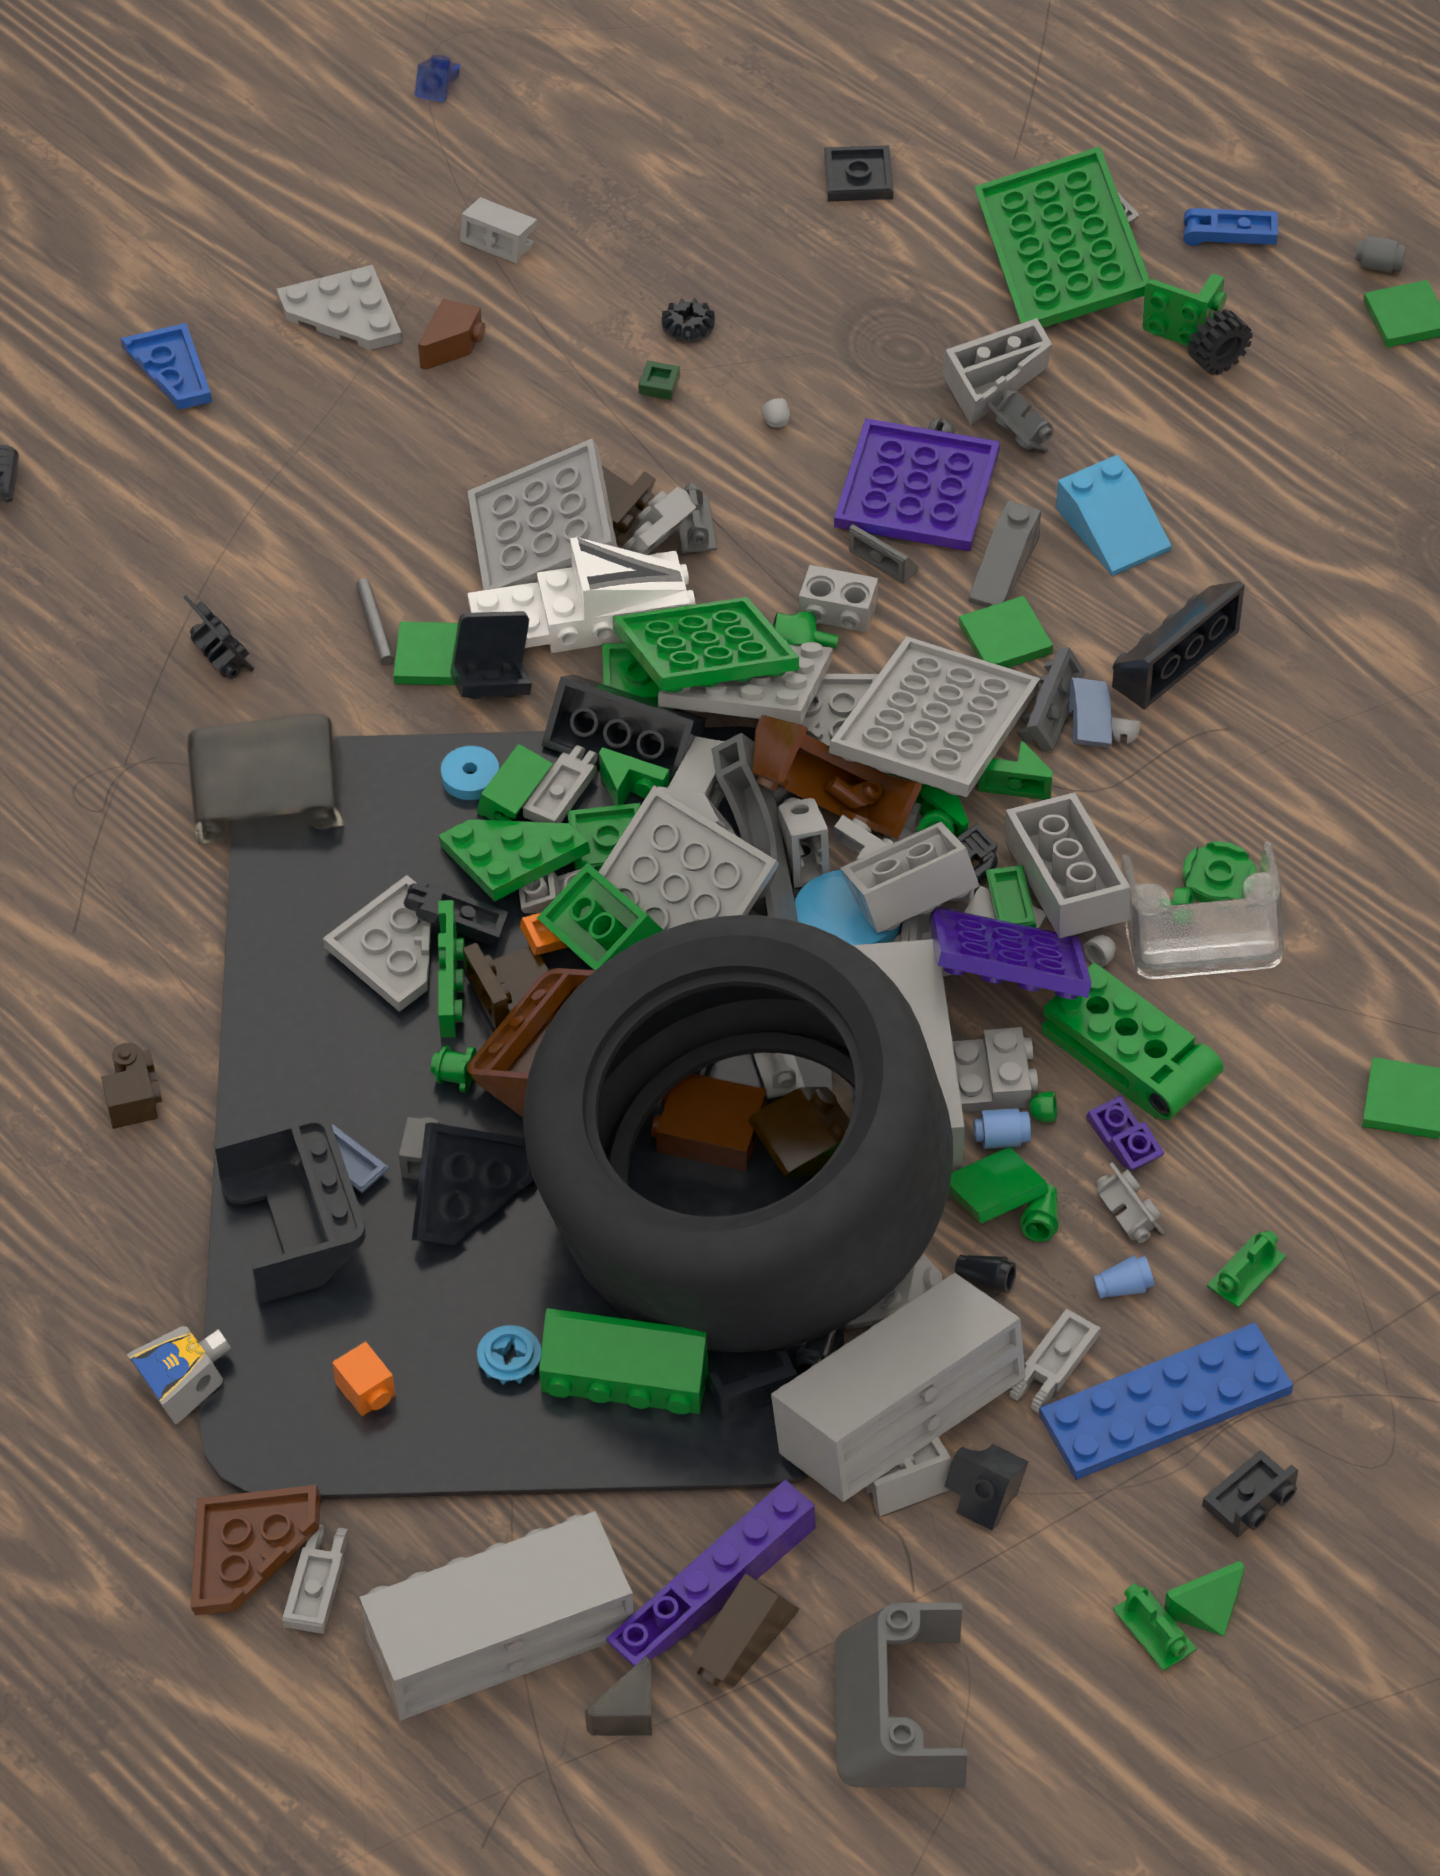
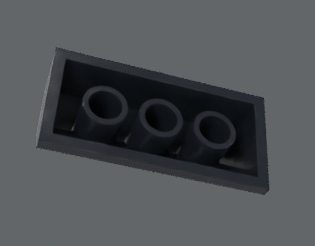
[1112,581,1245,710]
[541,675,707,783]

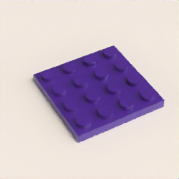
[834,418,1000,551]
[929,906,1092,999]

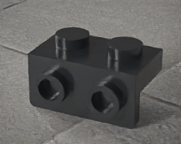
[1202,1450,1298,1538]

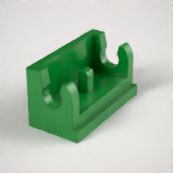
[476,744,553,821]

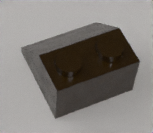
[748,1087,850,1177]

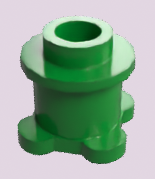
[430,1046,476,1093]

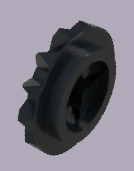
[661,298,715,342]

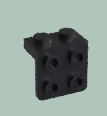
[450,611,532,699]

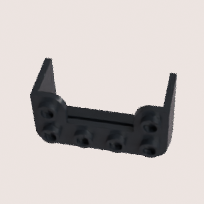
[213,1116,366,1304]

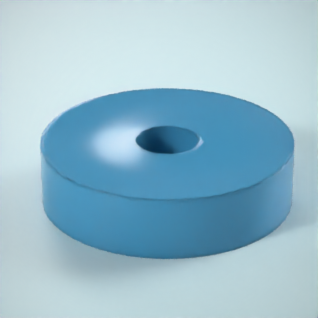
[441,746,499,800]

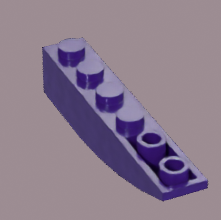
[606,1479,815,1669]

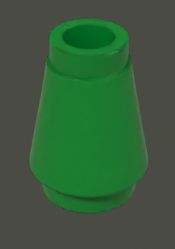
[1020,1184,1059,1242]

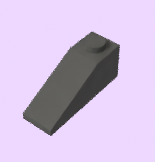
[969,500,1041,607]

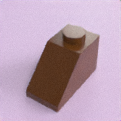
[418,298,485,370]

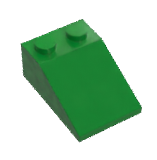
[537,863,663,970]

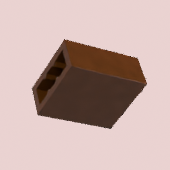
[651,1073,767,1171]

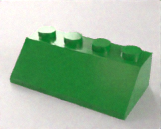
[539,1308,708,1414]

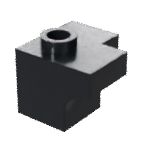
[944,1444,1029,1531]

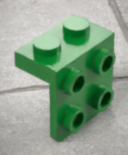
[1142,273,1227,346]

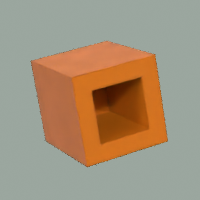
[332,1342,395,1416]

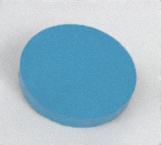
[795,870,902,945]

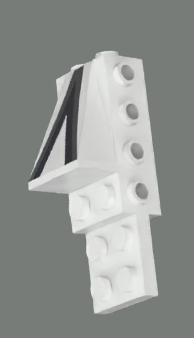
[468,537,695,653]

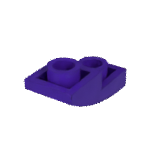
[1086,1095,1164,1172]

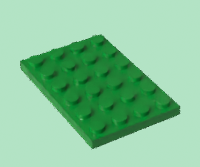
[974,146,1150,328]

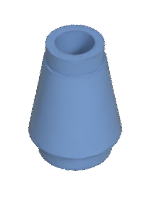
[1093,1255,1155,1299]

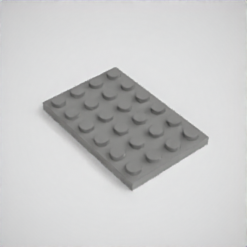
[829,636,1040,797]

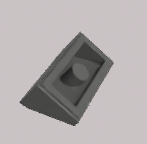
[849,524,919,584]

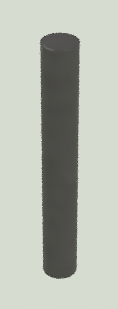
[356,579,394,665]

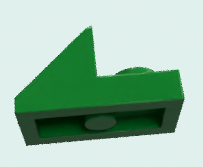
[978,741,1053,800]
[599,747,670,805]

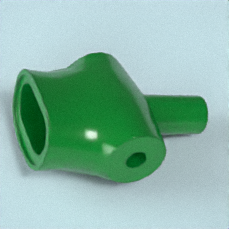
[773,611,838,649]

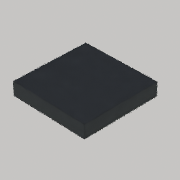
[824,145,893,202]

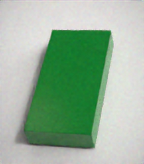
[985,865,1036,928]

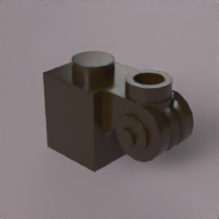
[101,1043,162,1129]

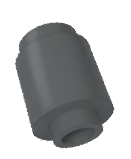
[1355,235,1406,273]

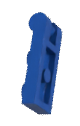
[1183,208,1278,246]

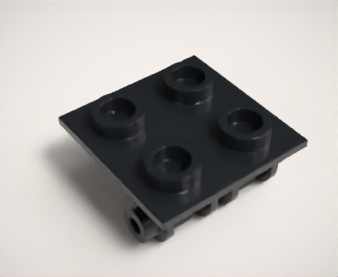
[183,595,254,679]

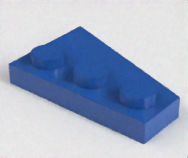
[120,323,212,410]

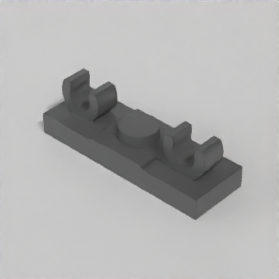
[1016,647,1085,752]

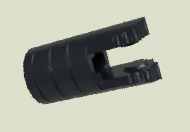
[0,445,19,503]

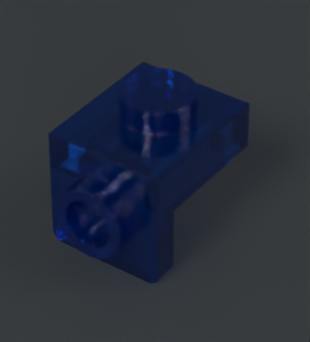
[415,55,460,102]

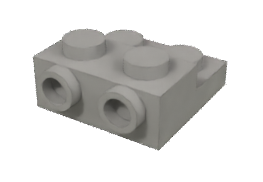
[622,487,697,555]
[952,1027,1038,1112]

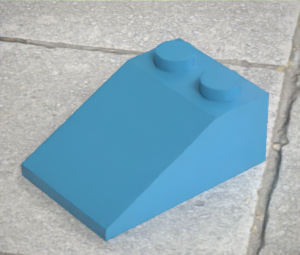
[1056,455,1172,576]

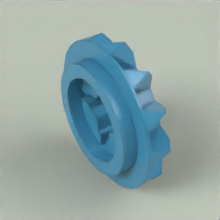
[477,1325,541,1384]

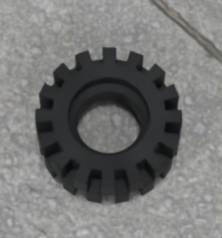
[1187,309,1253,375]

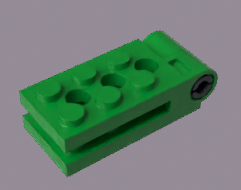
[1041,962,1224,1120]

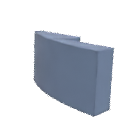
[1069,677,1112,748]

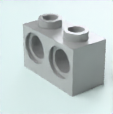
[799,565,878,633]

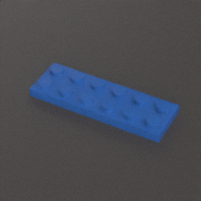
[1039,1323,1293,1480]

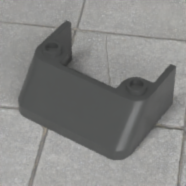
[835,1602,967,1787]

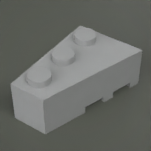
[941,318,1052,426]

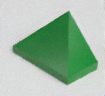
[1164,1560,1244,1636]

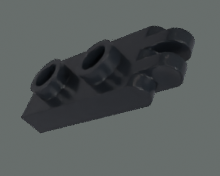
[403,883,508,947]

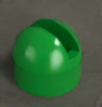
[1029,1092,1057,1123]

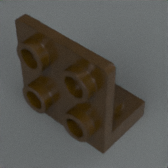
[463,943,549,1030]

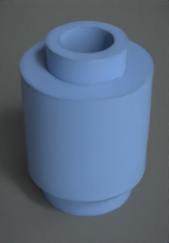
[973,1108,1031,1149]

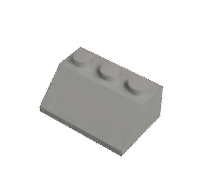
[840,822,980,933]

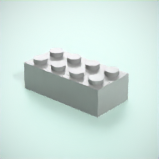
[1005,792,1131,939]

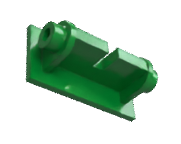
[1207,1230,1286,1309]
[1113,1584,1197,1671]

